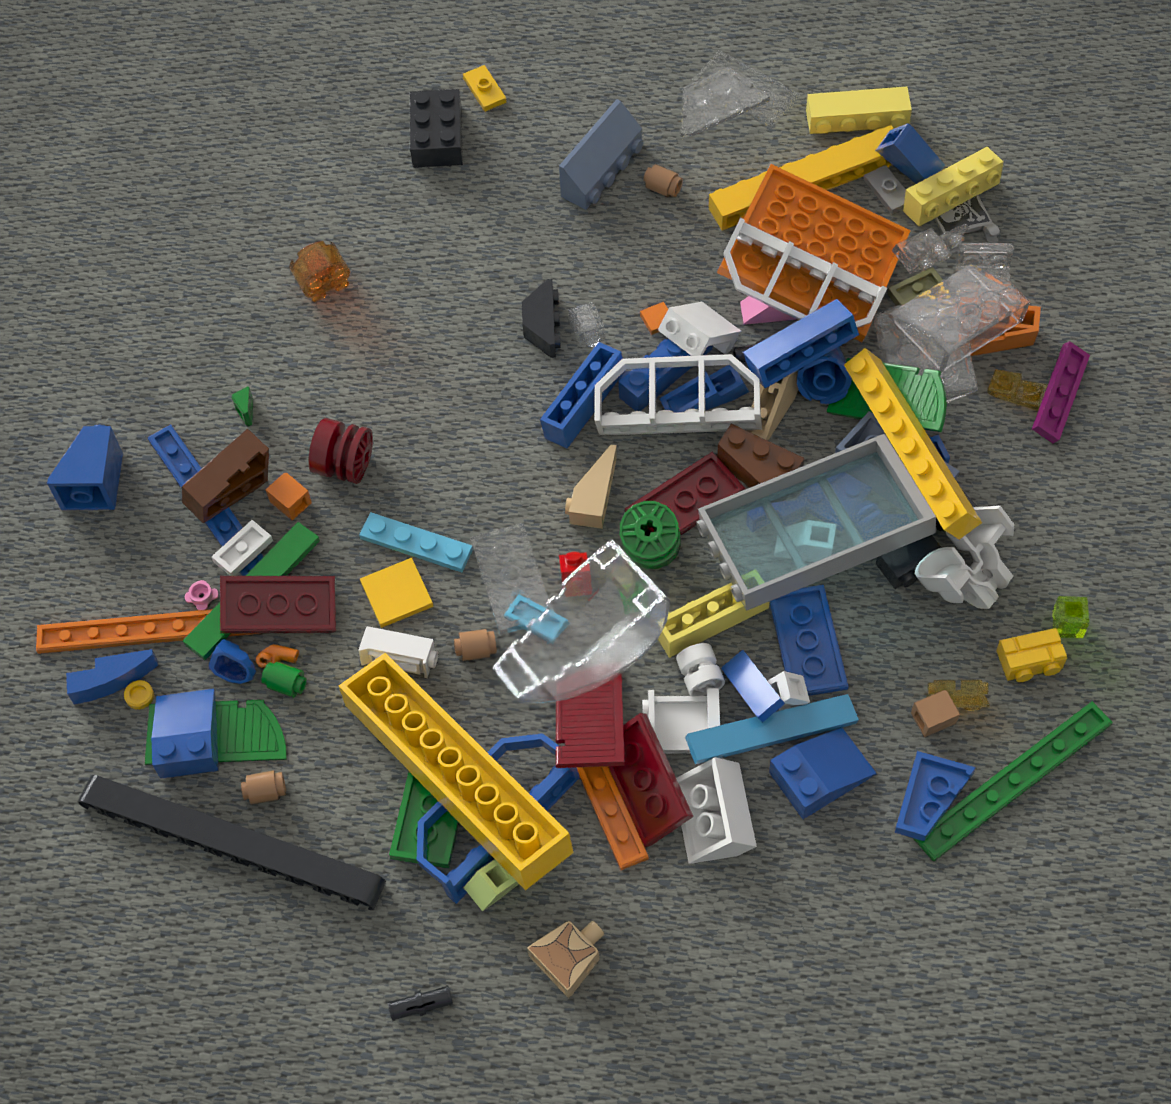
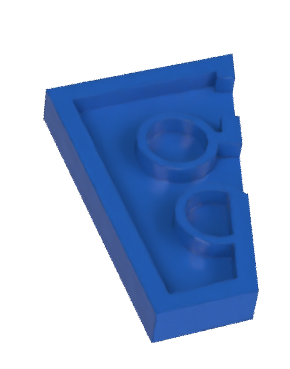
[895,751,976,841]

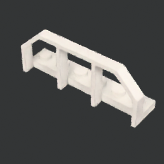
[723,218,887,328]
[594,354,762,435]

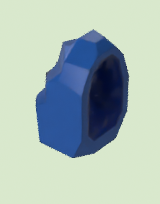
[209,639,256,684]

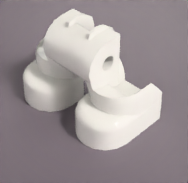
[915,506,1014,609]

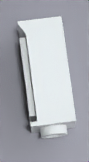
[358,626,438,678]

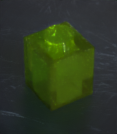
[1052,596,1090,638]

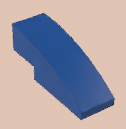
[659,365,749,413]
[66,649,158,705]

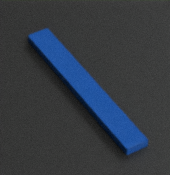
[147,424,263,576]

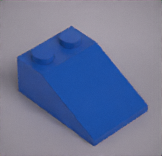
[152,689,219,779]
[769,727,877,819]

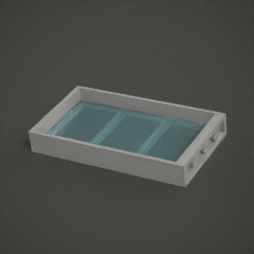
[696,434,936,611]

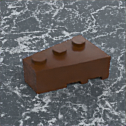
[717,423,804,505]
[182,428,269,524]

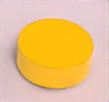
[124,680,154,710]

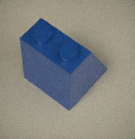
[47,425,123,510]

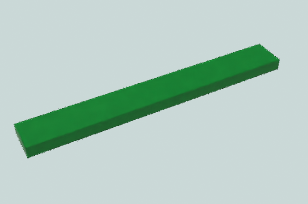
[914,701,1113,862]

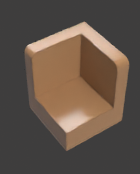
[911,690,960,737]

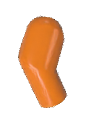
[256,644,299,669]

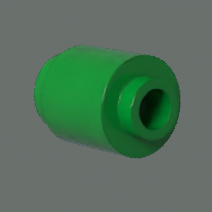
[261,662,307,698]

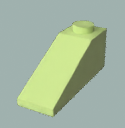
[464,859,519,911]

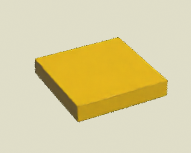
[360,558,434,628]

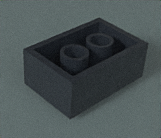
[410,89,463,168]

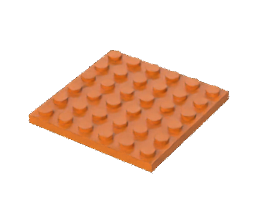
[717,164,911,342]

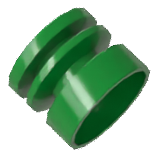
[619,501,681,569]

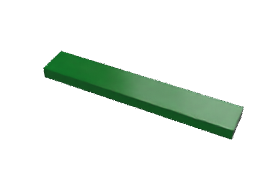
[183,522,320,661]

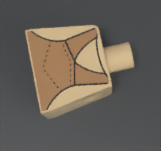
[527,921,604,998]

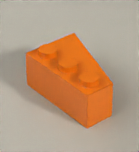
[951,298,1041,359]

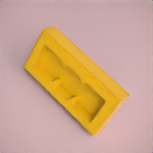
[463,65,507,112]

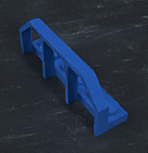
[417,733,580,904]

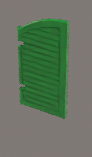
[826,358,947,432]
[145,700,287,765]

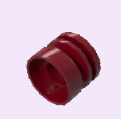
[308,418,373,484]

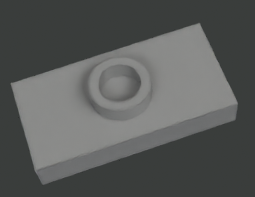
[864,165,906,215]

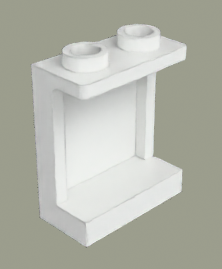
[658,302,741,356]
[643,688,720,754]

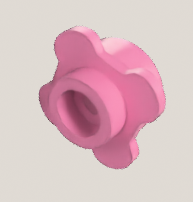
[185,580,219,611]

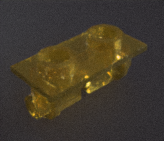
[926,679,989,711]

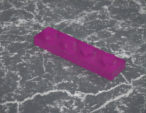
[1031,341,1090,443]

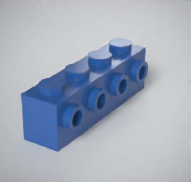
[743,299,859,388]
[618,339,713,411]
[540,342,625,449]

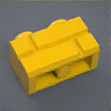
[996,628,1067,682]

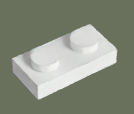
[212,520,273,576]

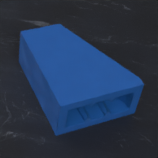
[875,123,945,184]

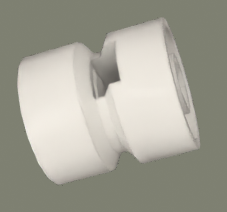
[676,643,725,696]

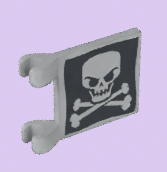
[934,195,1000,254]

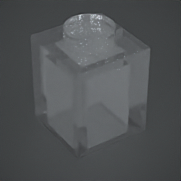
[568,302,605,347]

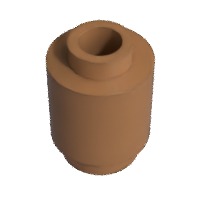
[643,164,683,197]
[454,629,497,661]
[241,770,286,805]

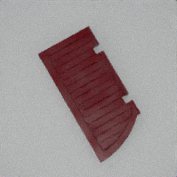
[555,661,624,768]

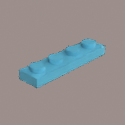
[359,512,473,573]

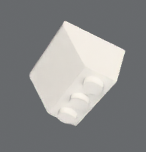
[676,757,757,864]

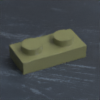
[887,267,947,313]

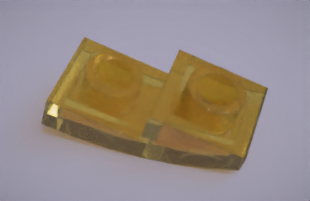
[987,369,1048,411]

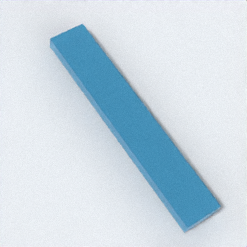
[685,694,859,765]

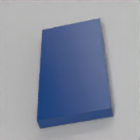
[769,585,849,696]

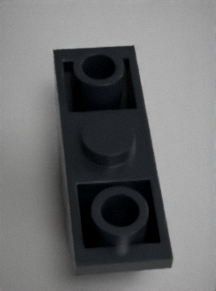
[522,279,561,358]

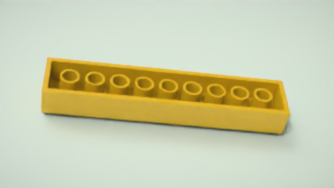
[339,653,574,890]

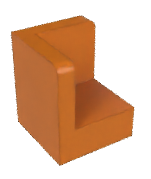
[265,473,312,521]

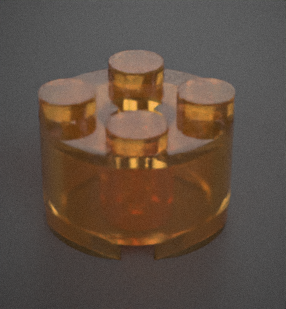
[289,241,350,302]

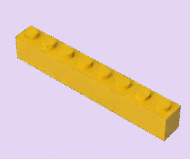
[709,125,894,231]
[844,348,982,540]

